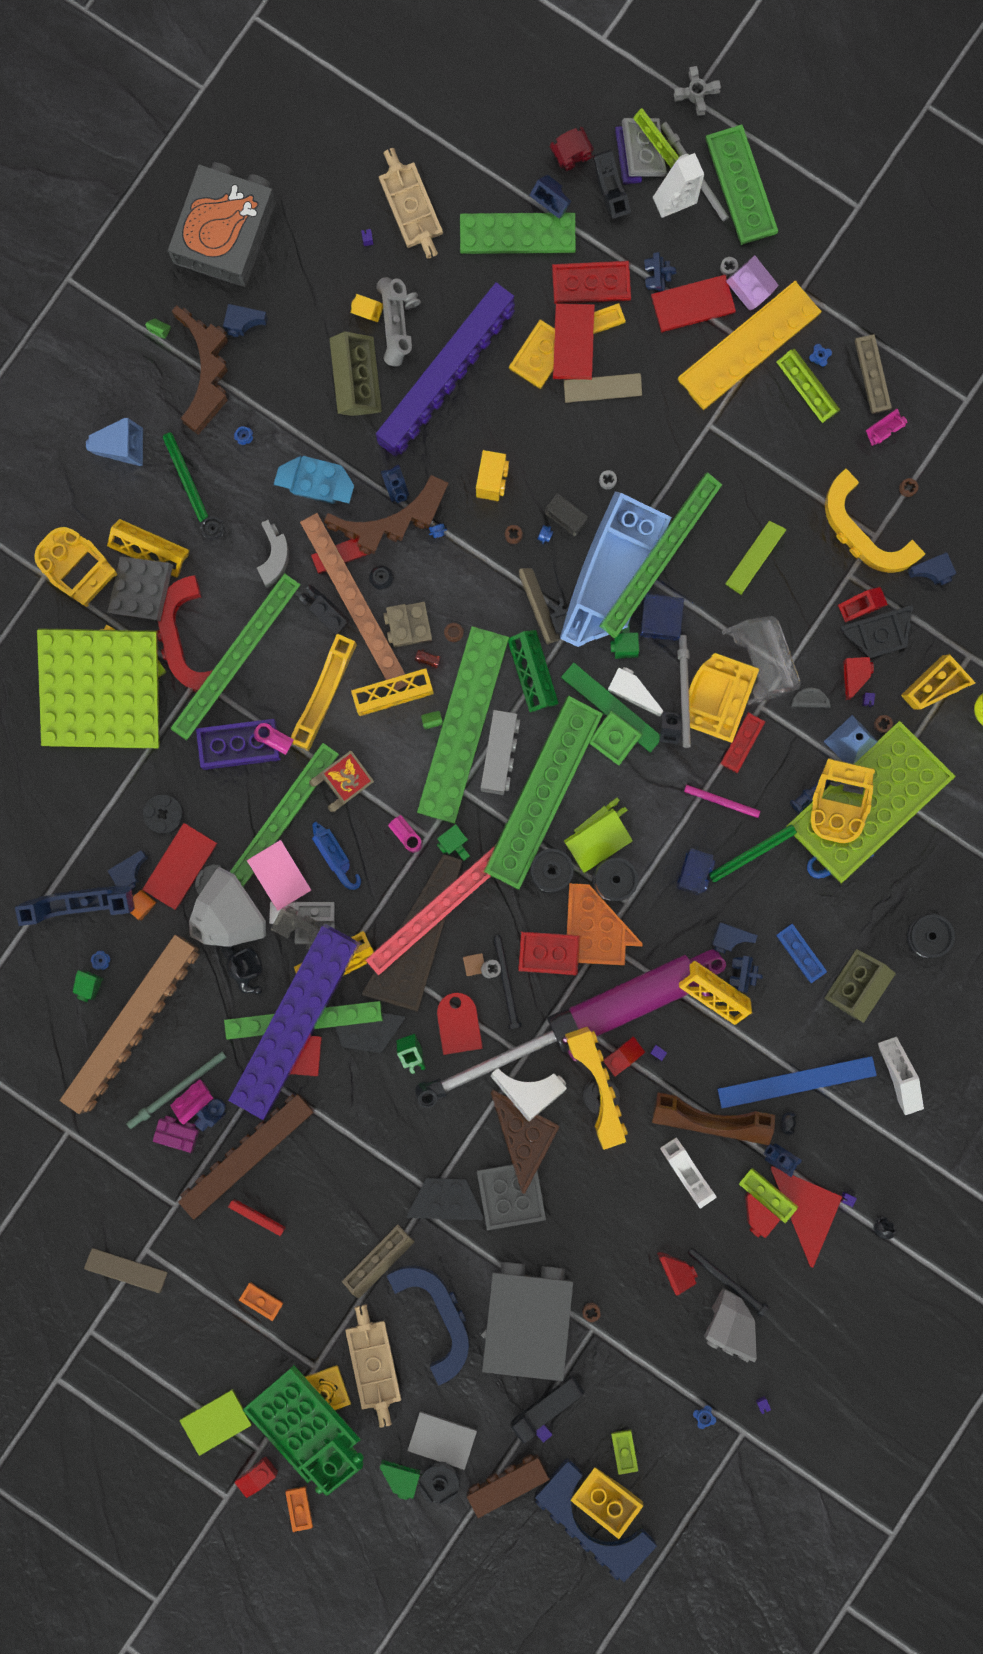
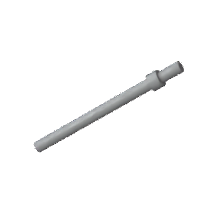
[661,122,729,222]
[677,635,691,748]

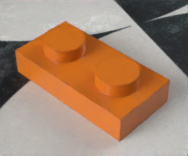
[239,1282,283,1321]
[285,1486,313,1532]

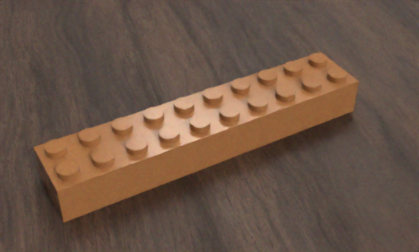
[60,935,200,1114]

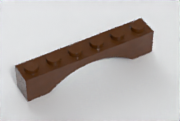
[652,1093,775,1145]

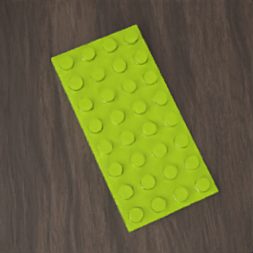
[786,721,955,884]

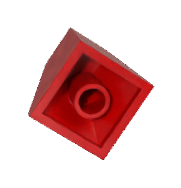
[657,1252,698,1296]

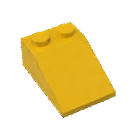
[570,1467,643,1539]

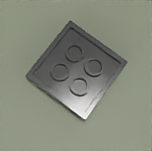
[107,556,173,622]
[477,1164,546,1230]

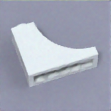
[878,1037,924,1115]
[491,1068,567,1121]

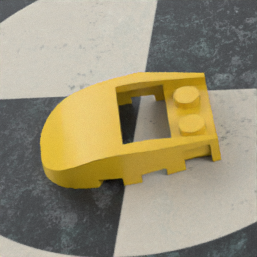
[35,527,118,607]
[811,758,875,843]

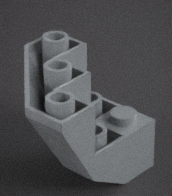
[189,867,266,947]
[704,1287,757,1362]

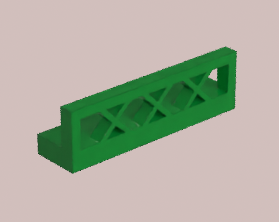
[508,630,559,713]

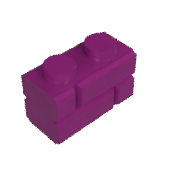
[153,1115,200,1153]

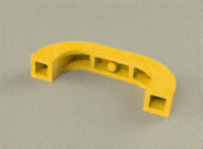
[825,469,925,573]

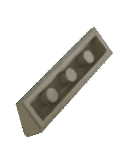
[563,373,642,403]
[519,568,560,645]
[342,1225,414,1298]
[84,1248,168,1293]

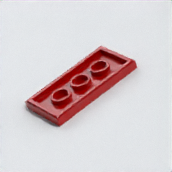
[552,261,631,304]
[651,275,736,332]
[553,304,594,380]
[142,823,218,910]

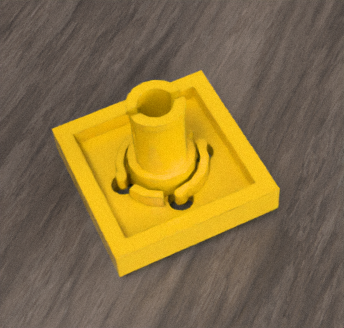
[305,1365,351,1410]

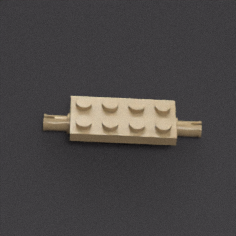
[378,148,443,258]
[345,1304,402,1427]

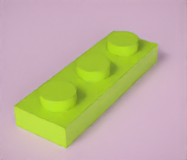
[739,1168,798,1223]

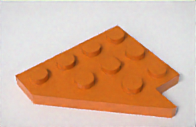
[567,883,642,965]

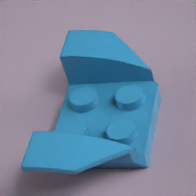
[274,456,354,504]

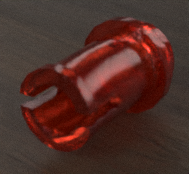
[415,649,441,668]

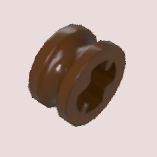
[899,478,918,497]
[505,525,522,544]
[874,715,893,733]
[582,1302,601,1322]

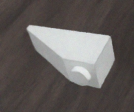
[608,667,663,717]

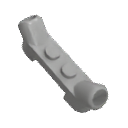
[376,277,412,366]

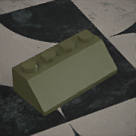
[329,331,382,416]

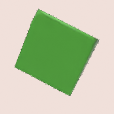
[145,319,171,339]
[421,711,443,730]

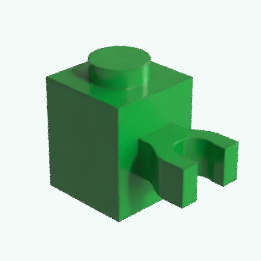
[610,624,639,659]
[437,824,470,861]
[396,1034,425,1074]

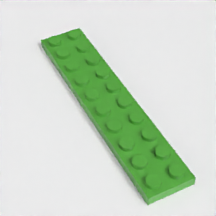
[417,627,509,824]
[483,696,603,889]

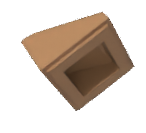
[463,953,484,976]

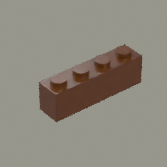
[467,1454,549,1518]

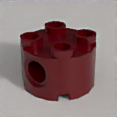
[549,127,594,171]

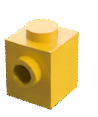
[351,294,383,322]

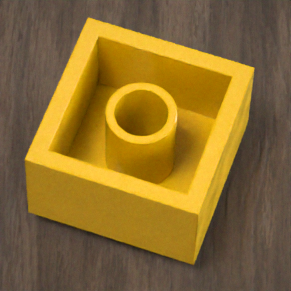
[476,450,509,501]

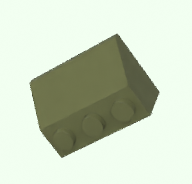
[825,949,896,1023]

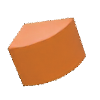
[130,890,157,920]

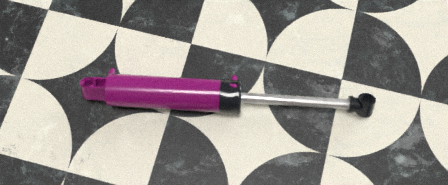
[415,950,726,1108]

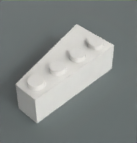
[653,153,704,218]

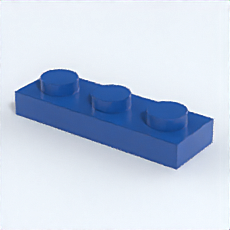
[776,924,827,983]

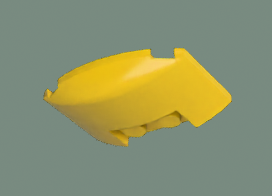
[689,653,759,743]

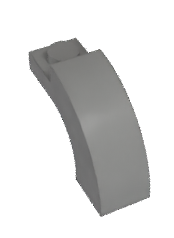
[257,520,289,588]

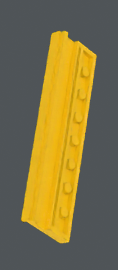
[678,280,822,411]

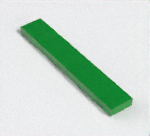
[561,662,660,753]

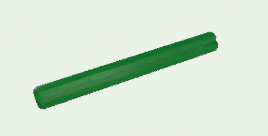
[163,432,208,522]
[709,825,797,882]

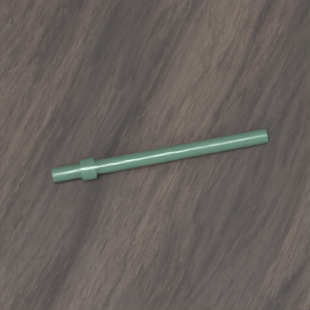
[126,1051,227,1129]

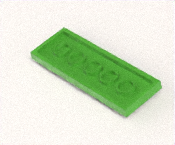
[705,125,778,245]
[460,213,576,254]

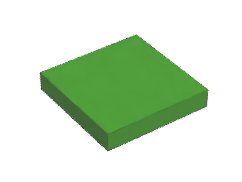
[589,711,643,765]

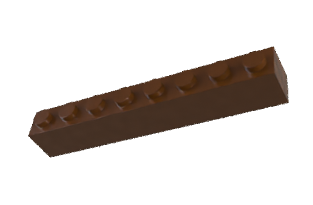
[178,1094,315,1220]

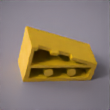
[901,654,975,710]

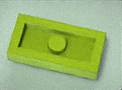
[611,1429,638,1475]

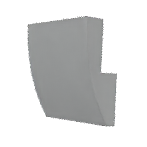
[295,902,335,944]

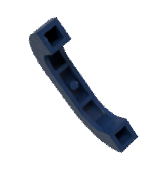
[15,886,135,926]
[387,1266,469,1386]

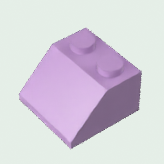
[726,255,779,311]

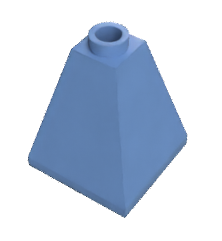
[86,418,143,466]
[824,715,877,764]

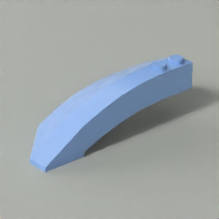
[560,492,672,647]

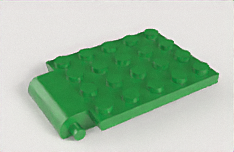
[243,1365,364,1496]

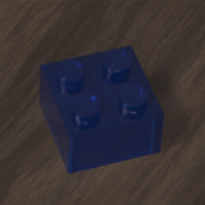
[640,594,684,640]
[676,848,715,895]

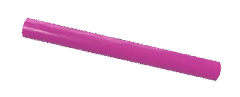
[684,785,760,818]

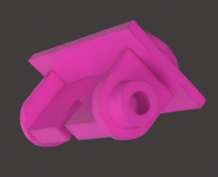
[866,409,907,446]

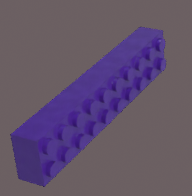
[376,282,515,457]
[228,924,360,1120]

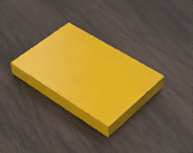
[509,320,555,389]

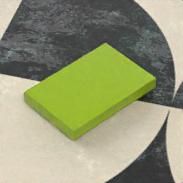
[564,809,633,873]
[180,1389,252,1456]

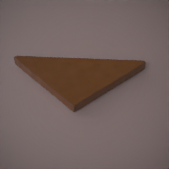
[491,1090,560,1194]

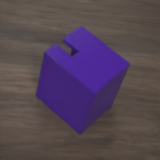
[361,229,373,246]
[862,692,875,707]
[650,1045,667,1061]
[841,1192,857,1207]
[756,1396,771,1414]
[536,1424,552,1443]

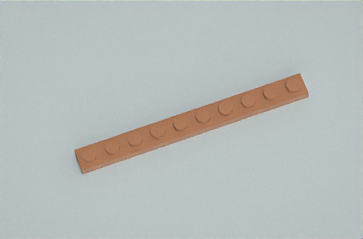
[300,513,409,693]

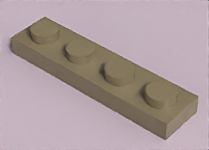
[855,334,892,414]

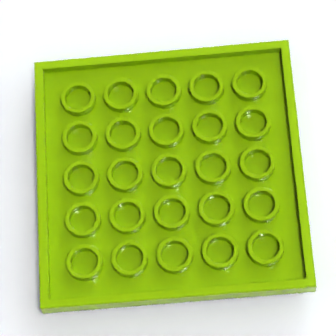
[37,629,160,748]

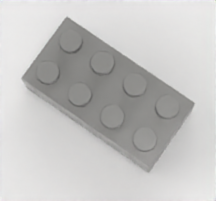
[481,710,520,795]

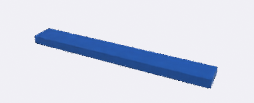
[717,1056,877,1108]

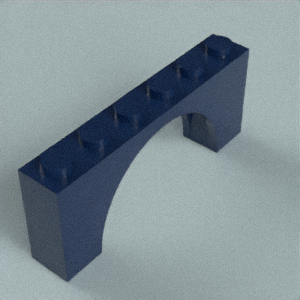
[535,1458,657,1582]

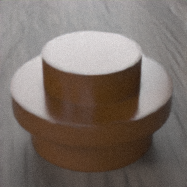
[444,623,464,642]

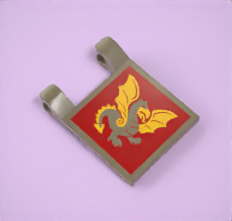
[309,750,374,812]

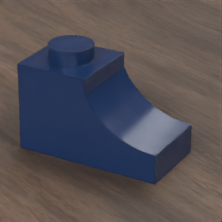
[529,175,571,219]
[223,304,268,337]
[908,552,957,585]
[107,850,148,890]
[711,922,758,954]

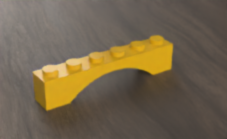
[291,634,357,751]
[565,1026,627,1150]

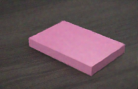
[247,840,311,911]

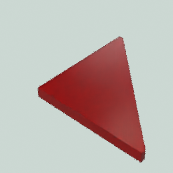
[770,1166,842,1268]

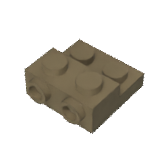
[383,602,432,648]

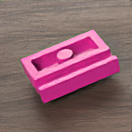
[170,1079,213,1125]

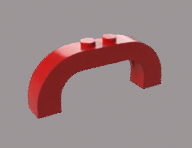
[157,575,225,692]

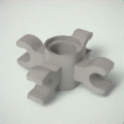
[673,66,721,116]

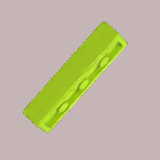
[633,108,679,168]
[777,349,840,423]
[725,521,786,595]

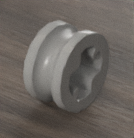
[720,257,738,277]
[403,292,421,310]
[599,470,617,490]
[481,960,501,978]

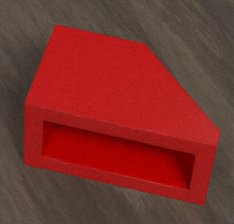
[838,587,888,623]
[843,657,874,700]
[603,1036,645,1076]
[745,1192,780,1238]
[234,1456,278,1498]

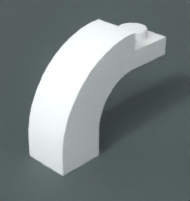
[660,1137,717,1208]

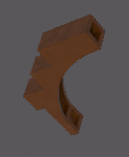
[172,305,228,435]
[324,475,448,555]

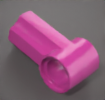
[254,723,294,755]
[388,815,423,853]

